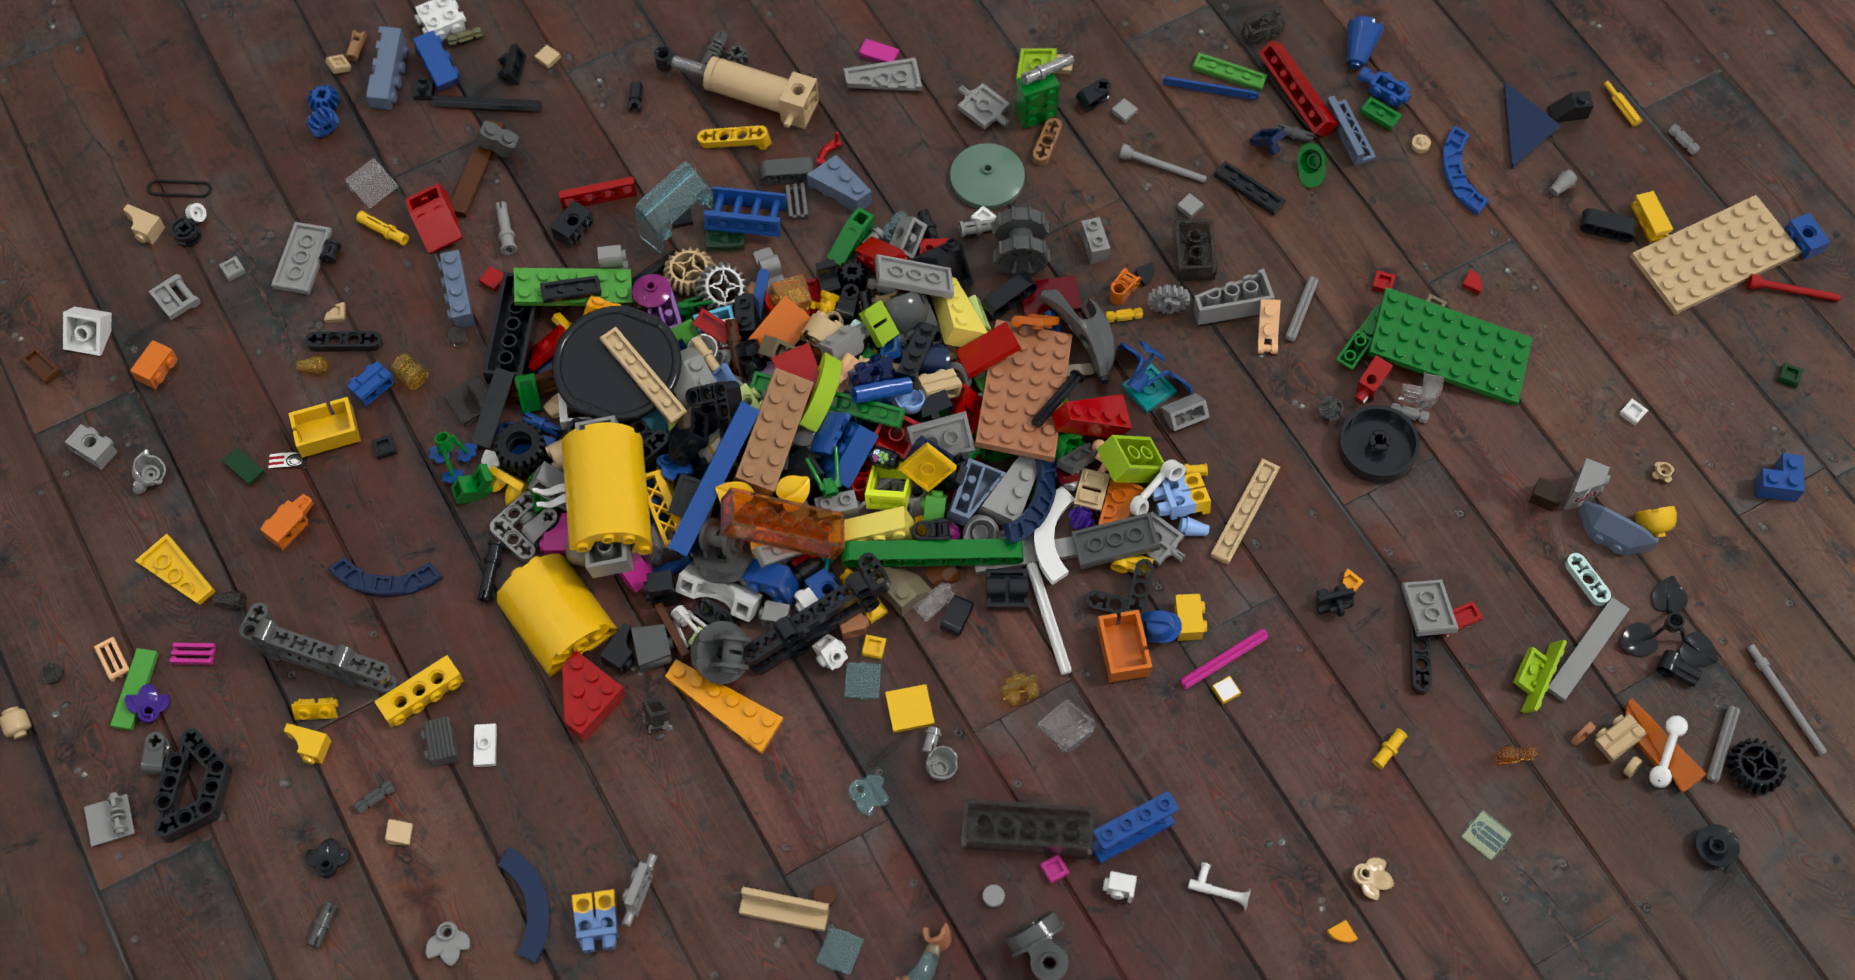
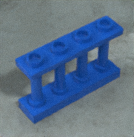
[704,186,787,237]
[1089,791,1179,864]

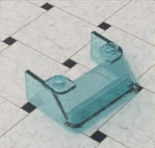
[635,161,714,254]

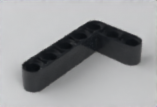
[685,381,748,481]

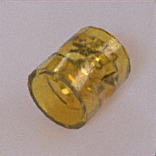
[390,353,428,390]

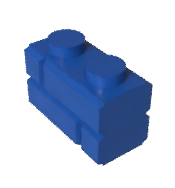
[347,361,396,407]

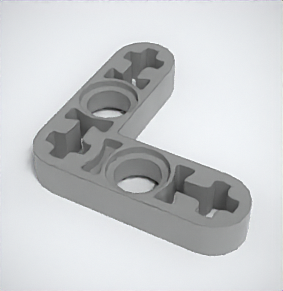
[490,491,537,563]

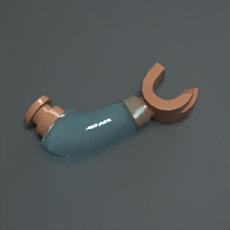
[895,923,952,980]

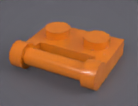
[1011,314,1060,329]

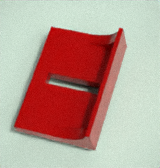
[954,387,982,436]

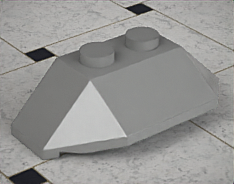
[673,346,716,411]

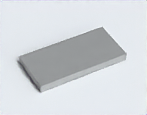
[271,222,333,295]
[875,254,954,299]

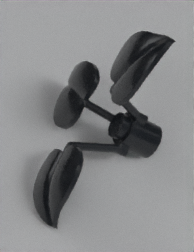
[1620,576,1718,667]

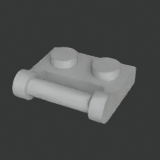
[149,274,201,321]

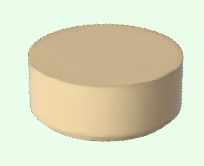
[1623,756,1643,778]

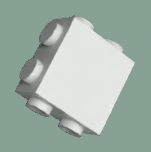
[415,0,466,40]

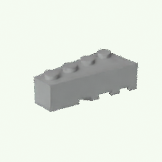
[1193,269,1275,325]
[976,456,1037,526]

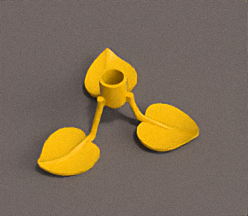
[715,475,810,559]

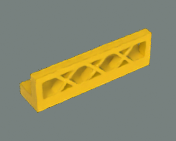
[646,469,681,548]

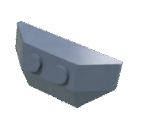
[1578,500,1659,556]

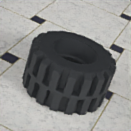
[494,422,548,477]

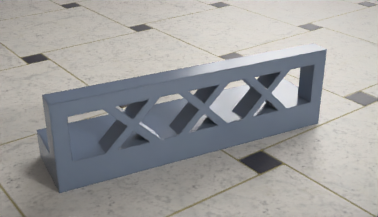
[1325,96,1376,166]

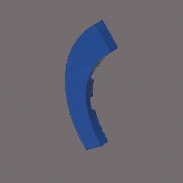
[1442,126,1489,216]

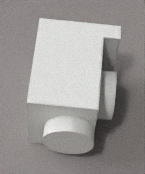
[793,587,823,623]
[1103,871,1137,903]

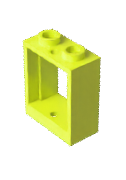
[865,462,913,510]

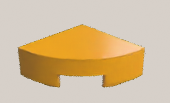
[1342,569,1364,592]
[1327,920,1358,943]

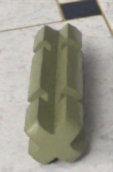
[447,27,483,46]

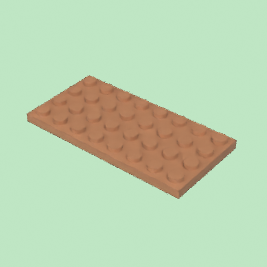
[974,319,1072,462]

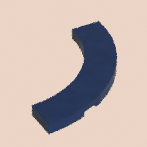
[1003,459,1057,544]
[327,556,443,597]
[498,846,550,965]

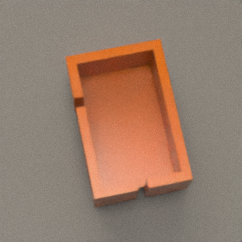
[1096,610,1152,683]

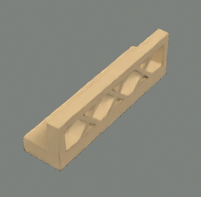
[739,887,830,932]

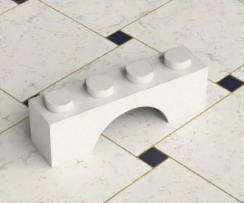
[675,564,763,622]

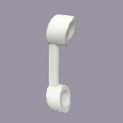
[1130,459,1186,516]
[1649,715,1688,788]

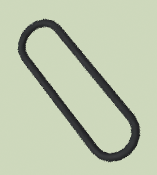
[147,179,212,197]

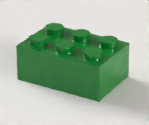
[1014,73,1060,129]

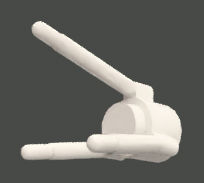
[670,605,707,649]

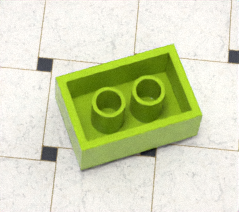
[1097,435,1164,483]

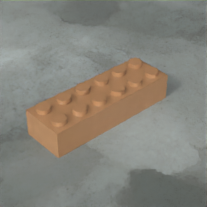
[733,368,814,498]

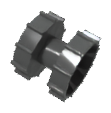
[992,206,1051,277]

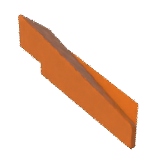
[1625,698,1706,793]

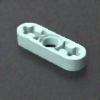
[1565,553,1611,606]

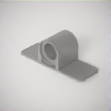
[753,247,786,289]

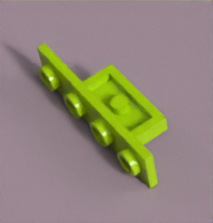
[1513,640,1567,714]

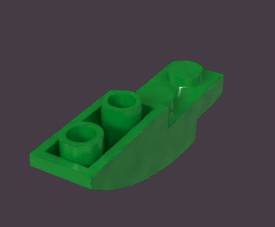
[1336,304,1380,371]

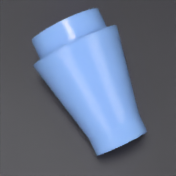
[1178,516,1210,537]

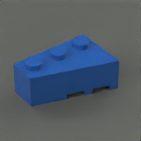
[413,30,460,93]
[819,421,879,489]

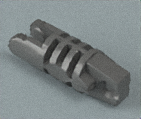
[700,31,728,65]

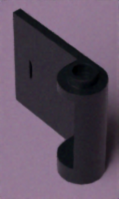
[909,238,973,299]

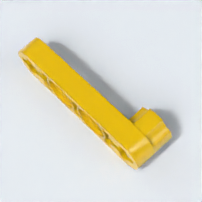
[697,126,772,150]

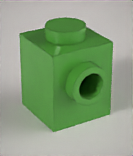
[921,490,948,520]

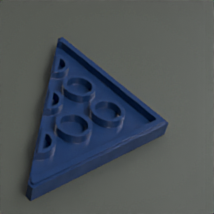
[1504,83,1561,169]

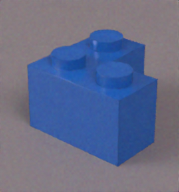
[1755,453,1804,502]
[743,558,801,607]

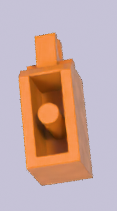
[260,494,314,551]

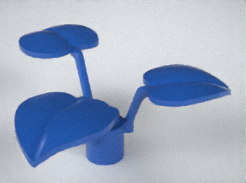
[1117,339,1193,395]

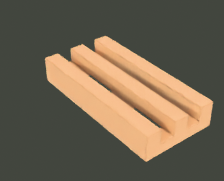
[94,637,130,682]

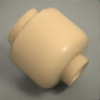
[0,706,32,740]

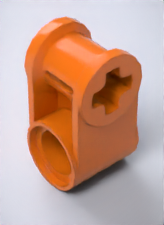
[1109,268,1142,305]

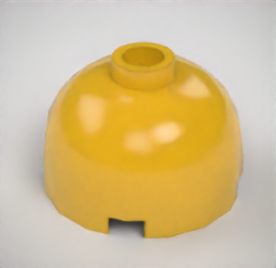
[1634,506,1677,538]

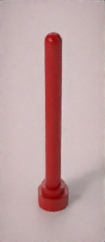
[1747,273,1842,301]

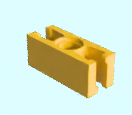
[1631,191,1673,244]

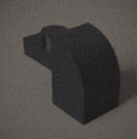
[922,389,954,422]

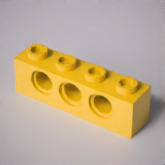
[374,655,464,728]

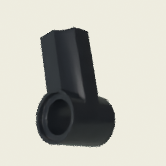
[1656,650,1703,687]

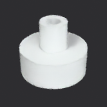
[185,203,206,223]

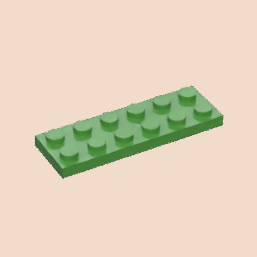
[514,268,633,306]

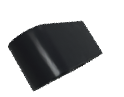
[1579,208,1637,243]
[982,271,1038,319]

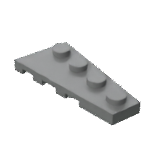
[844,58,922,91]

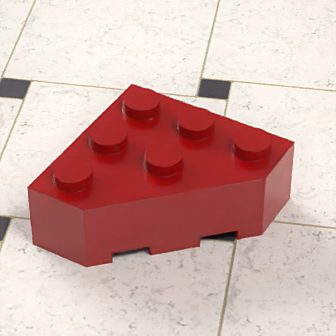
[562,650,626,742]

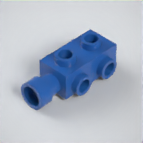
[1357,67,1411,109]

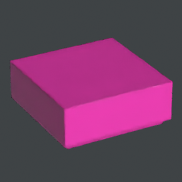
[1040,854,1070,885]

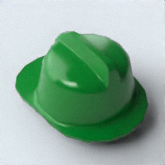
[1297,143,1327,188]

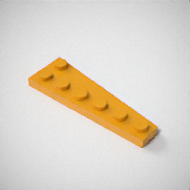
[665,659,784,754]

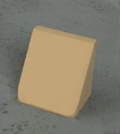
[385,819,413,845]

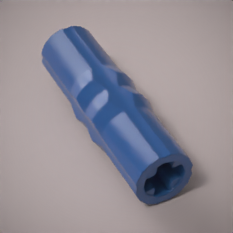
[851,377,913,404]

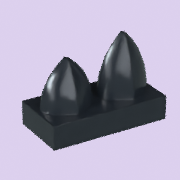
[497,44,526,85]
[692,597,738,624]

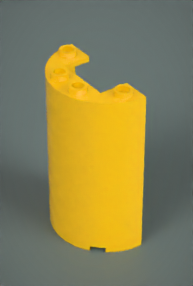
[562,422,653,555]

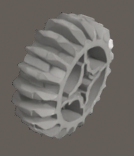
[695,262,748,311]

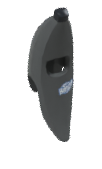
[1037,289,1116,384]

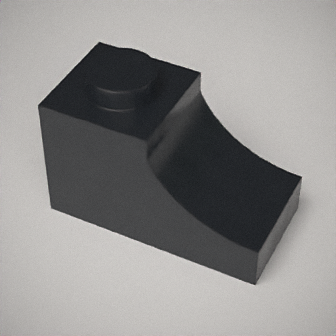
[815,259,841,299]
[600,623,635,676]

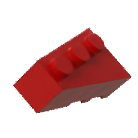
[855,236,908,293]

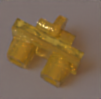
[1000,669,1039,707]

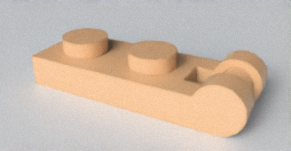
[1257,299,1281,354]

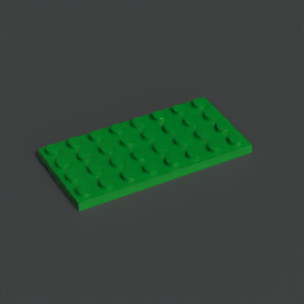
[1368,287,1533,406]

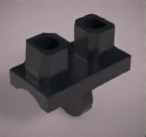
[1316,584,1355,617]

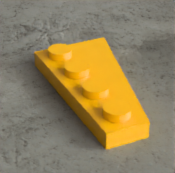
[135,534,216,605]

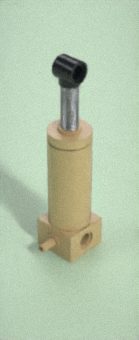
[654,46,819,129]

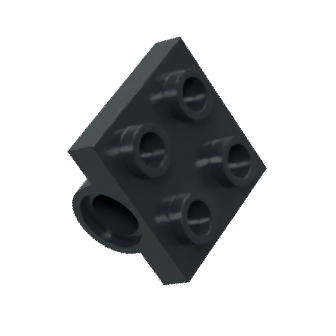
[986,569,1028,610]

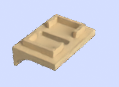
[1073,468,1110,512]

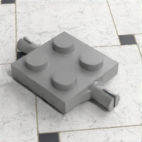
[958,83,1010,130]
[1128,512,1186,566]
[622,853,657,927]

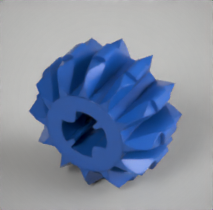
[307,83,340,111]
[306,105,340,138]

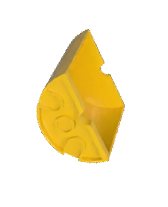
[497,553,618,677]

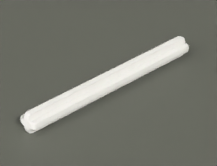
[1026,562,1072,675]

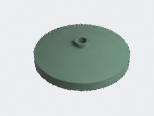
[950,143,1025,210]

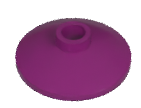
[632,274,671,308]

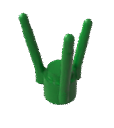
[677,293,714,320]
[805,446,842,498]

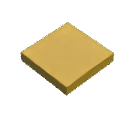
[899,442,957,492]
[885,684,935,733]

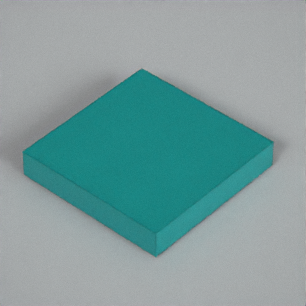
[1121,363,1177,414]

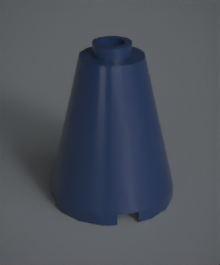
[893,344,950,376]

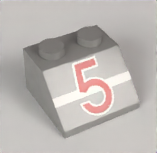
[1564,458,1610,510]

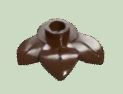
[926,566,959,587]

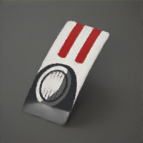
[268,453,307,468]

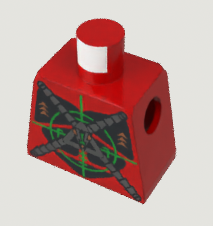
[1354,355,1393,404]

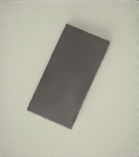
[1071,512,1160,569]

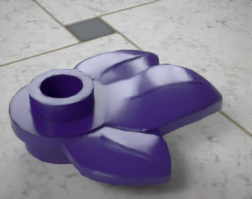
[125,683,170,723]

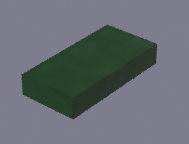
[222,447,265,486]

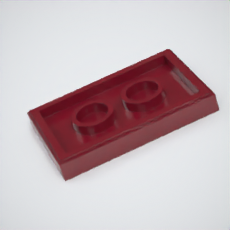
[1022,275,1082,316]

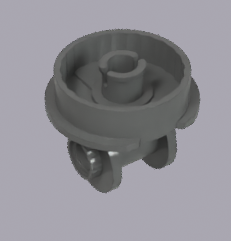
[693,517,755,584]
[691,621,752,684]
[1004,910,1069,980]

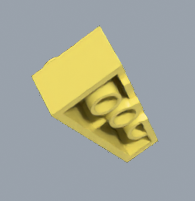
[931,277,987,347]

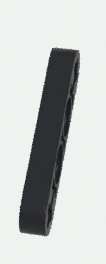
[305,331,383,352]
[1409,621,1432,695]

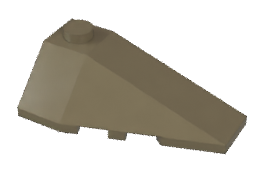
[856,567,933,617]

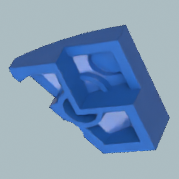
[809,412,851,457]

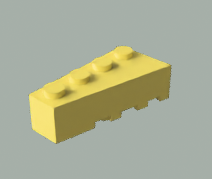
[827,506,918,554]

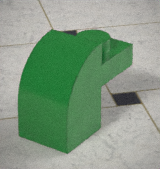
[451,464,493,504]

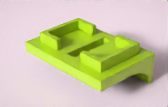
[859,300,900,348]

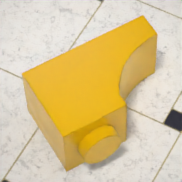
[284,723,332,765]

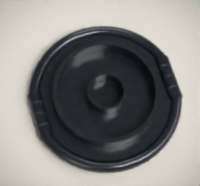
[552,305,682,423]

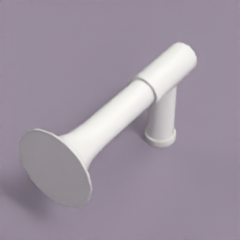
[1188,863,1251,911]

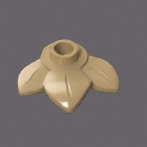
[1352,858,1394,900]

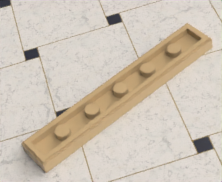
[600,327,687,425]
[1210,458,1280,565]

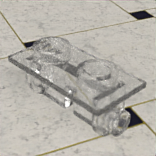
[912,582,955,622]

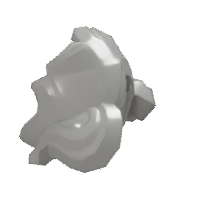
[131,449,166,494]

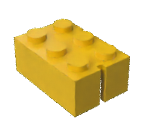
[289,397,361,458]

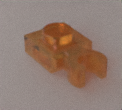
[1496,746,1538,764]

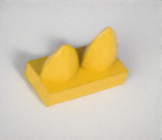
[489,465,530,506]

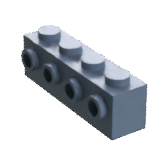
[438,250,475,330]

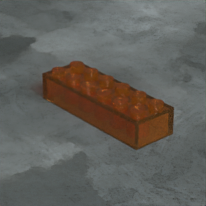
[720,487,845,560]

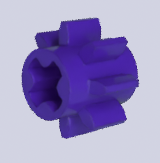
[1068,506,1094,530]

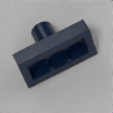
[1249,128,1287,155]

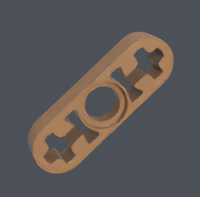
[1033,118,1062,166]

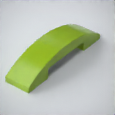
[799,352,842,433]

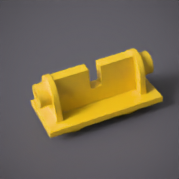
[291,697,338,720]

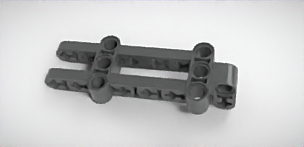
[239,603,399,695]

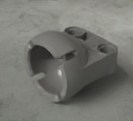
[877,292,943,348]

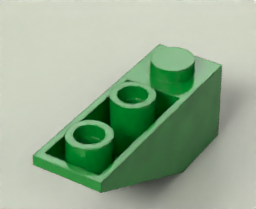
[826,207,874,267]

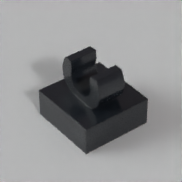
[412,78,435,100]

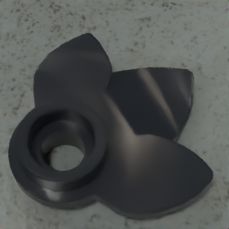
[306,838,350,878]

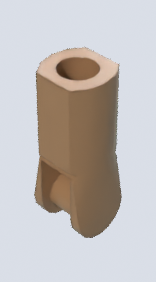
[345,30,367,62]

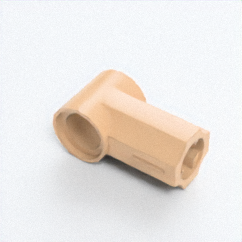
[836,353,861,393]

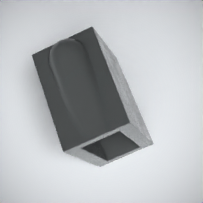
[631,624,674,673]

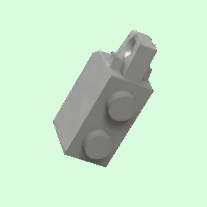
[819,323,870,360]

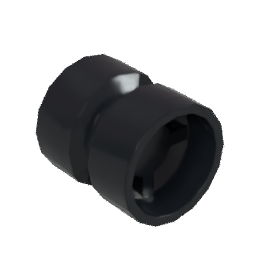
[734,338,767,374]

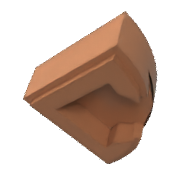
[1571,721,1596,746]

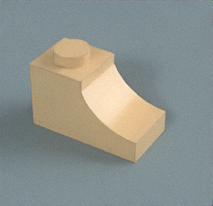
[123,204,165,245]

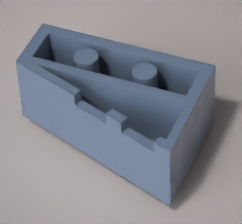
[807,155,872,212]
[945,458,1006,526]

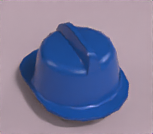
[1141,610,1182,643]

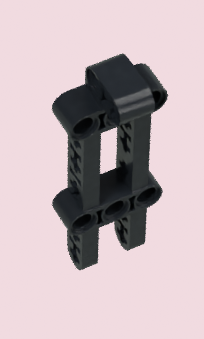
[743,553,891,675]

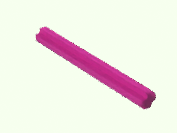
[1180,629,1268,689]

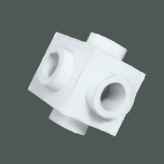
[812,634,848,670]

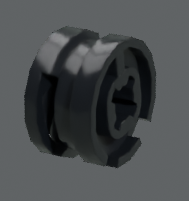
[171,217,202,247]

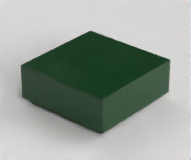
[1777,362,1803,388]

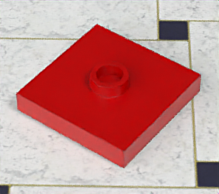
[529,324,565,371]

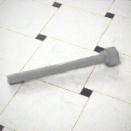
[1119,144,1207,183]

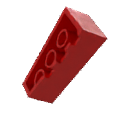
[1052,394,1132,438]

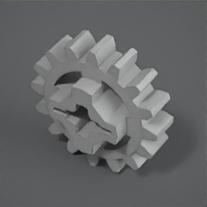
[1148,285,1190,314]

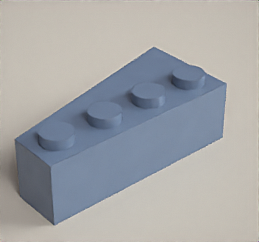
[366,26,410,110]

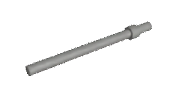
[1747,644,1827,756]

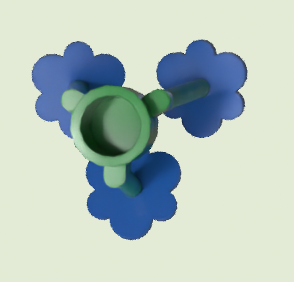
[429,432,477,484]

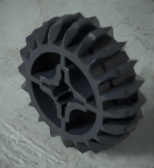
[1726,738,1787,796]

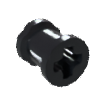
[319,239,342,264]

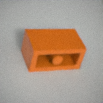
[130,340,178,389]

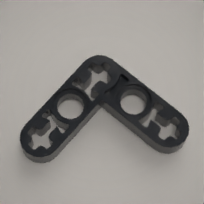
[1086,559,1154,616]

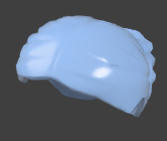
[890,389,925,415]

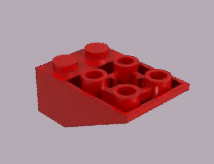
[405,183,463,254]

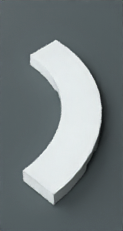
[1033,485,1075,585]

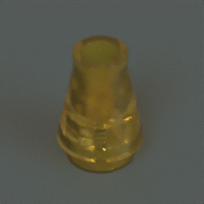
[296,354,328,374]

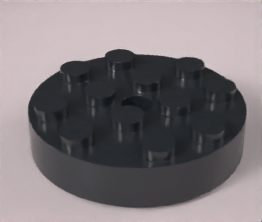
[1337,405,1420,483]

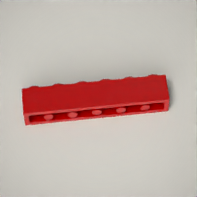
[1259,40,1339,137]

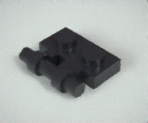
[937,452,969,494]

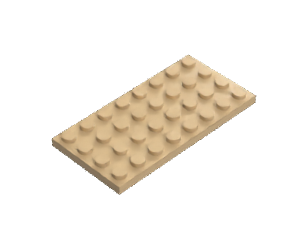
[1630,195,1802,315]

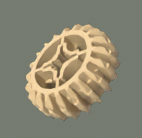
[663,247,715,297]

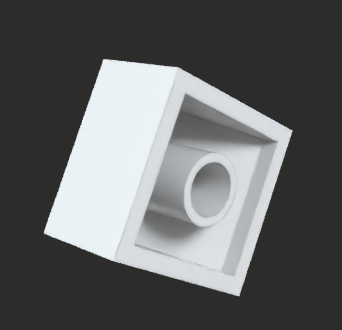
[63,307,112,356]

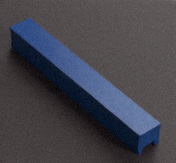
[666,400,760,557]

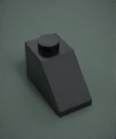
[1548,91,1594,122]

